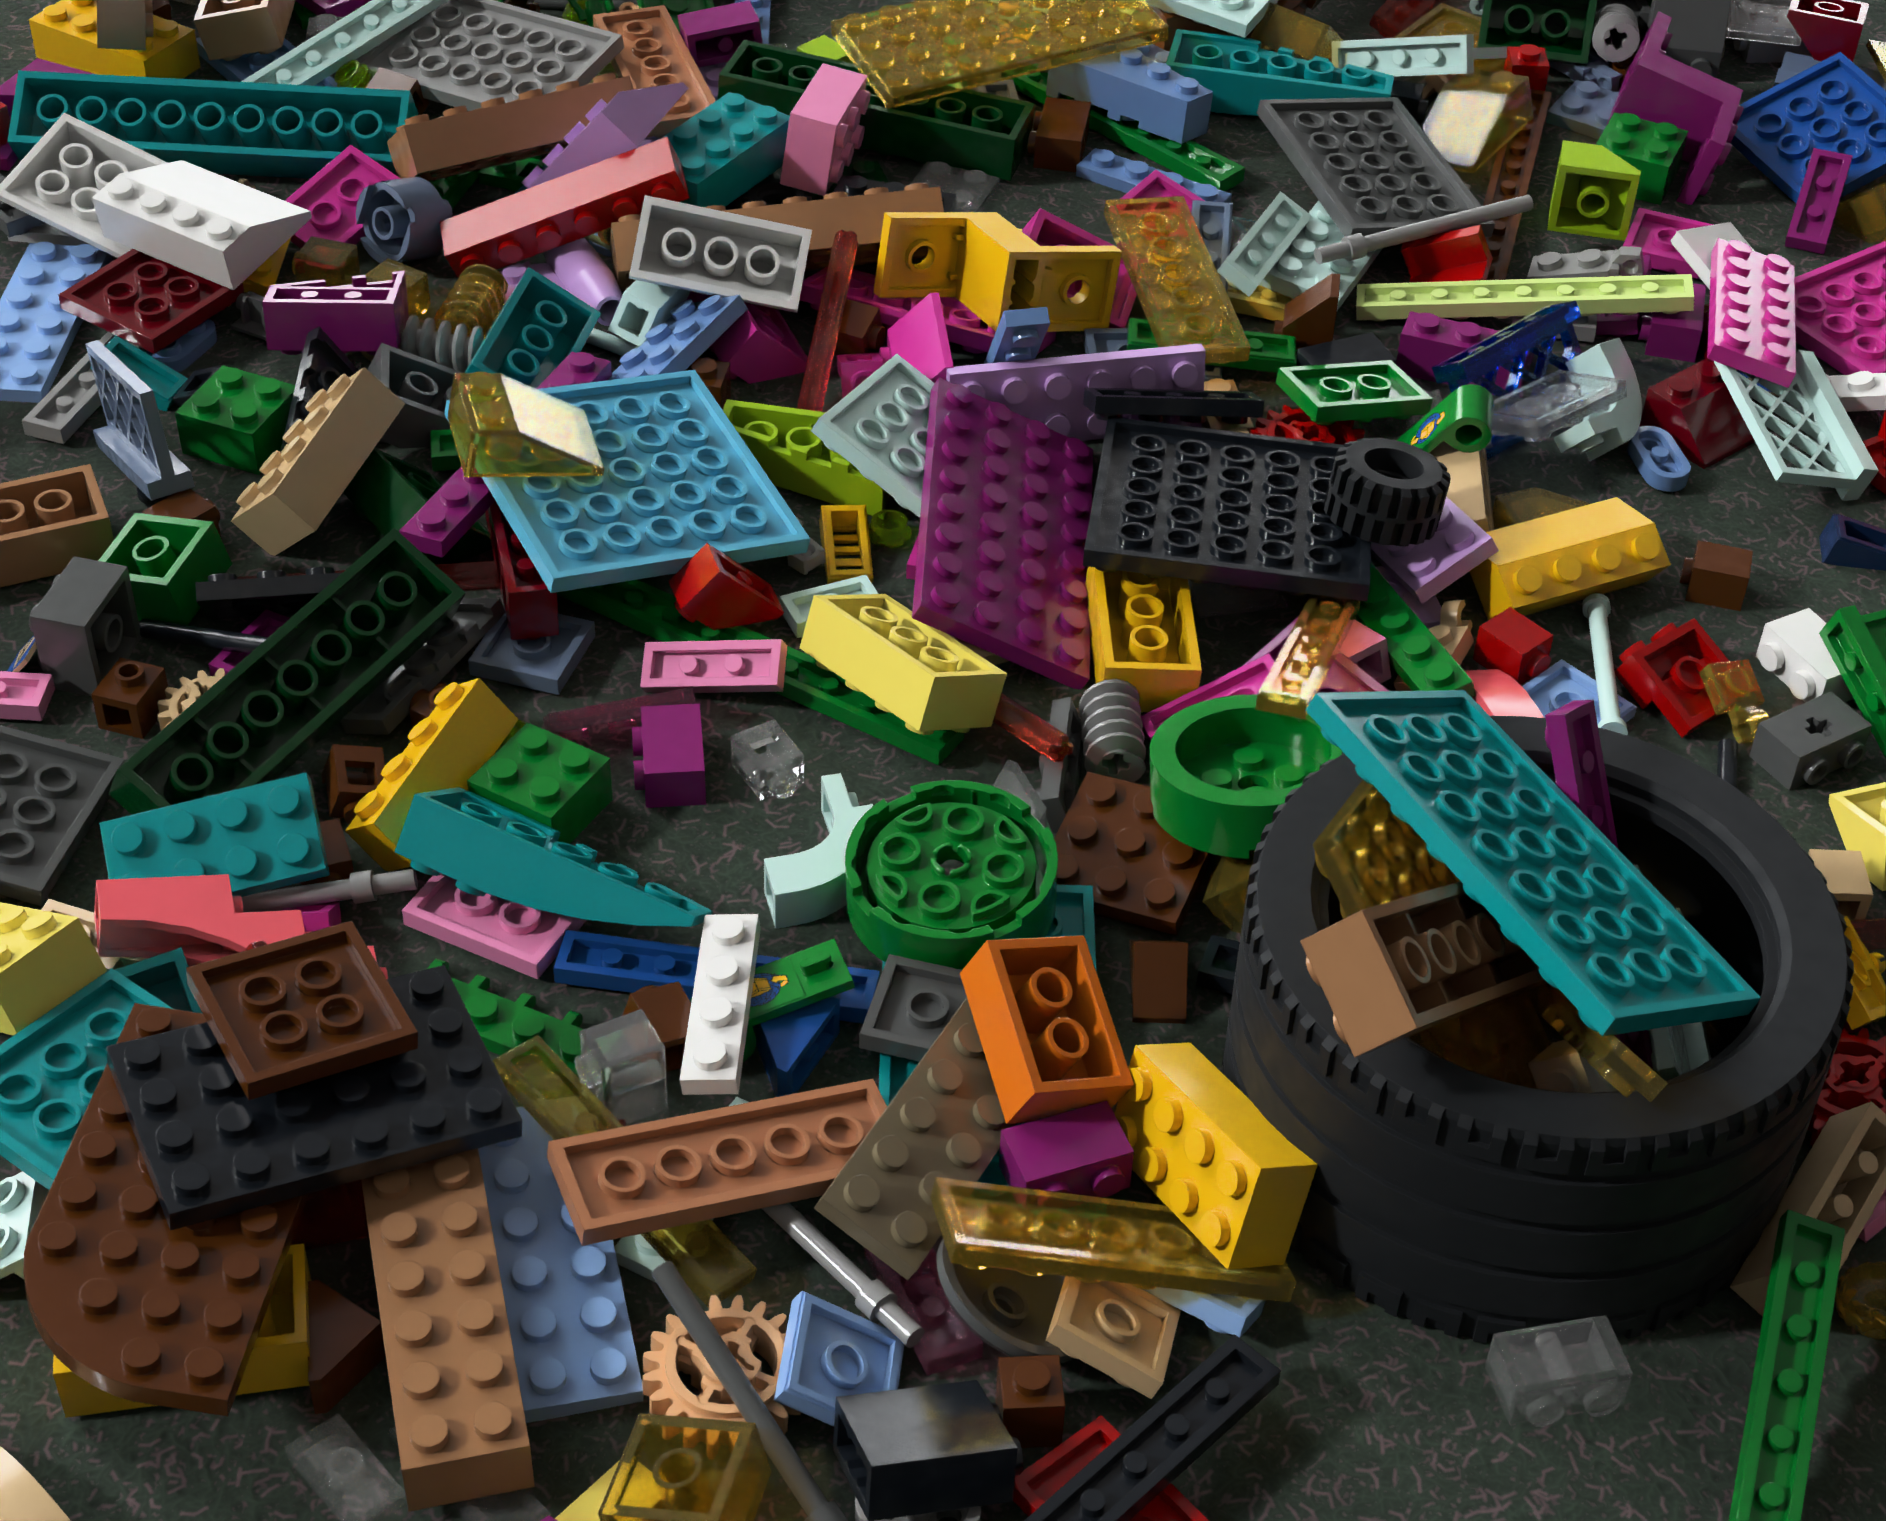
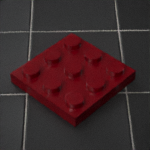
[58,249,244,354]

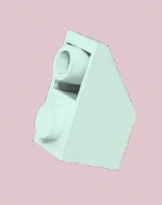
[608,280,690,347]

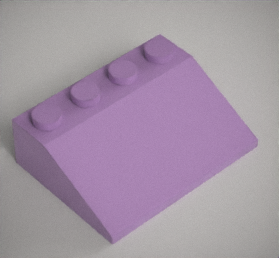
[522,82,688,189]

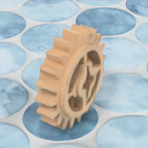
[642,1295,801,1454]

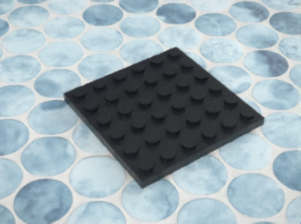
[1083,416,1371,602]

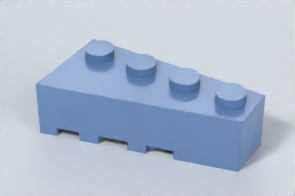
[1046,34,1213,144]

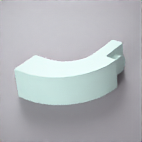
[1554,338,1642,461]
[764,773,873,929]

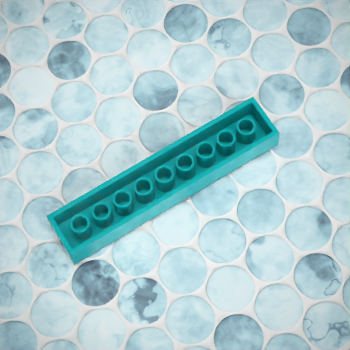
[7,70,418,179]

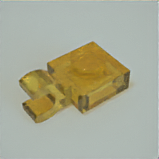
[1699,659,1769,744]

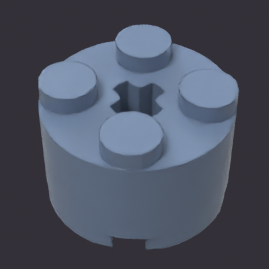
[356,177,453,264]

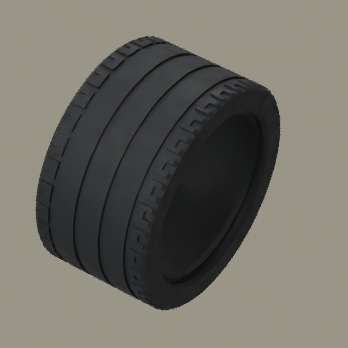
[1221,716,1854,1349]

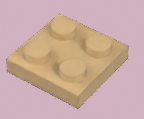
[1045,1254,1181,1399]

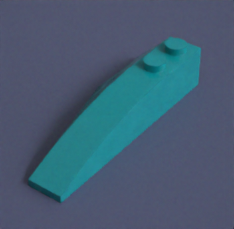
[1166,29,1394,116]
[395,787,713,927]

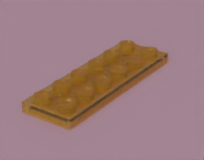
[1103,196,1251,363]
[930,1177,1296,1302]

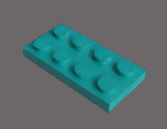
[99,772,330,897]

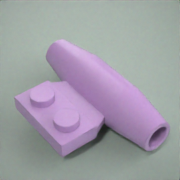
[490,238,623,326]

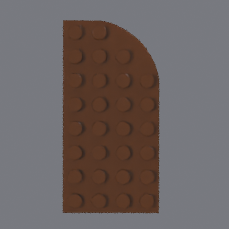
[23,1003,309,1417]

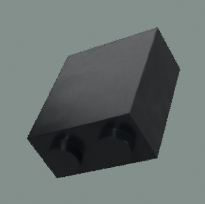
[833,1380,1023,1521]

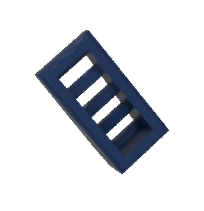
[1819,513,1886,571]

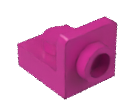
[837,352,883,399]

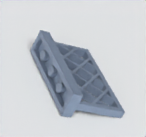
[85,340,195,501]

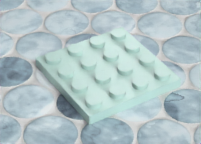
[811,354,935,518]

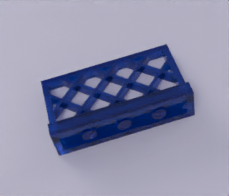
[1431,301,1583,460]

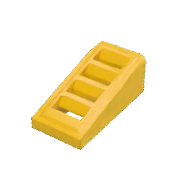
[819,505,874,584]

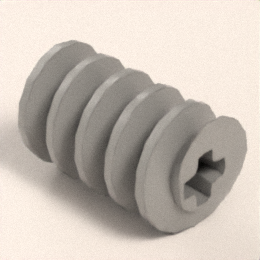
[1592,3,1640,62]
[400,315,484,373]
[1079,679,1146,782]

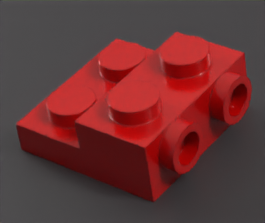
[1615,618,1754,738]

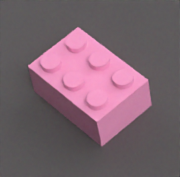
[780,63,871,196]

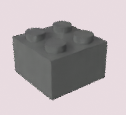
[29,556,142,696]

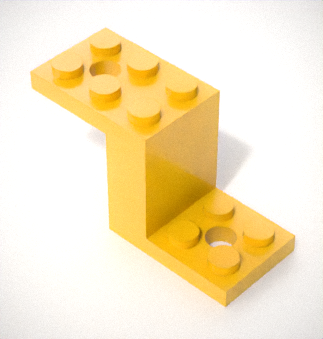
[873,212,1122,332]

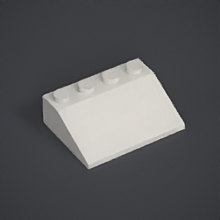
[0,113,167,258]
[92,160,312,290]

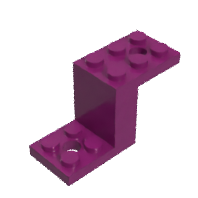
[1606,11,1744,205]

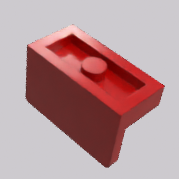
[1401,225,1493,282]

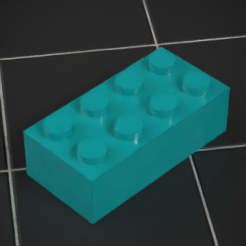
[660,92,790,207]
[450,267,601,399]

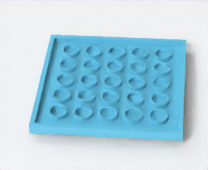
[444,370,810,593]

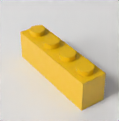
[345,678,519,872]

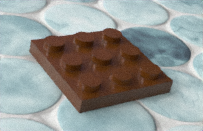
[1054,772,1214,936]
[186,921,418,1100]

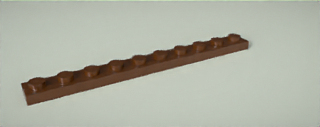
[1483,86,1552,280]

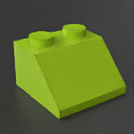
[1547,140,1641,241]

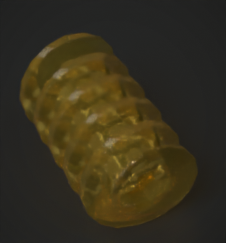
[434,264,508,338]

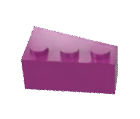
[262,270,409,356]

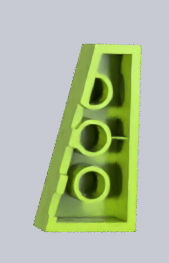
[723,399,890,519]

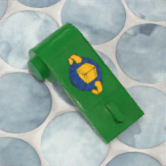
[1396,384,1494,453]
[690,939,855,1062]

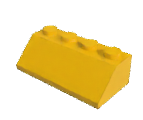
[1469,497,1671,620]

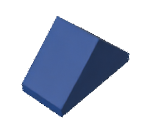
[756,996,840,1097]

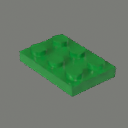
[1276,360,1433,425]

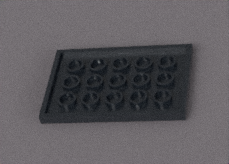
[106,965,522,1231]

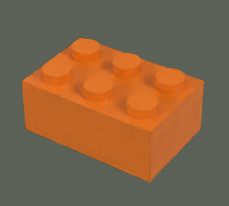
[960,935,1134,1124]

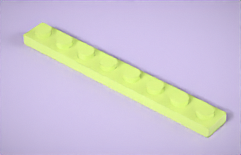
[1356,274,1694,322]

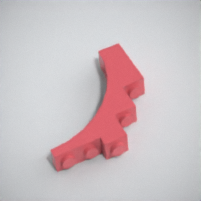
[94,874,388,979]

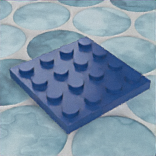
[1731,52,1886,203]

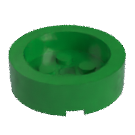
[1150,694,1342,859]
[845,780,1058,970]

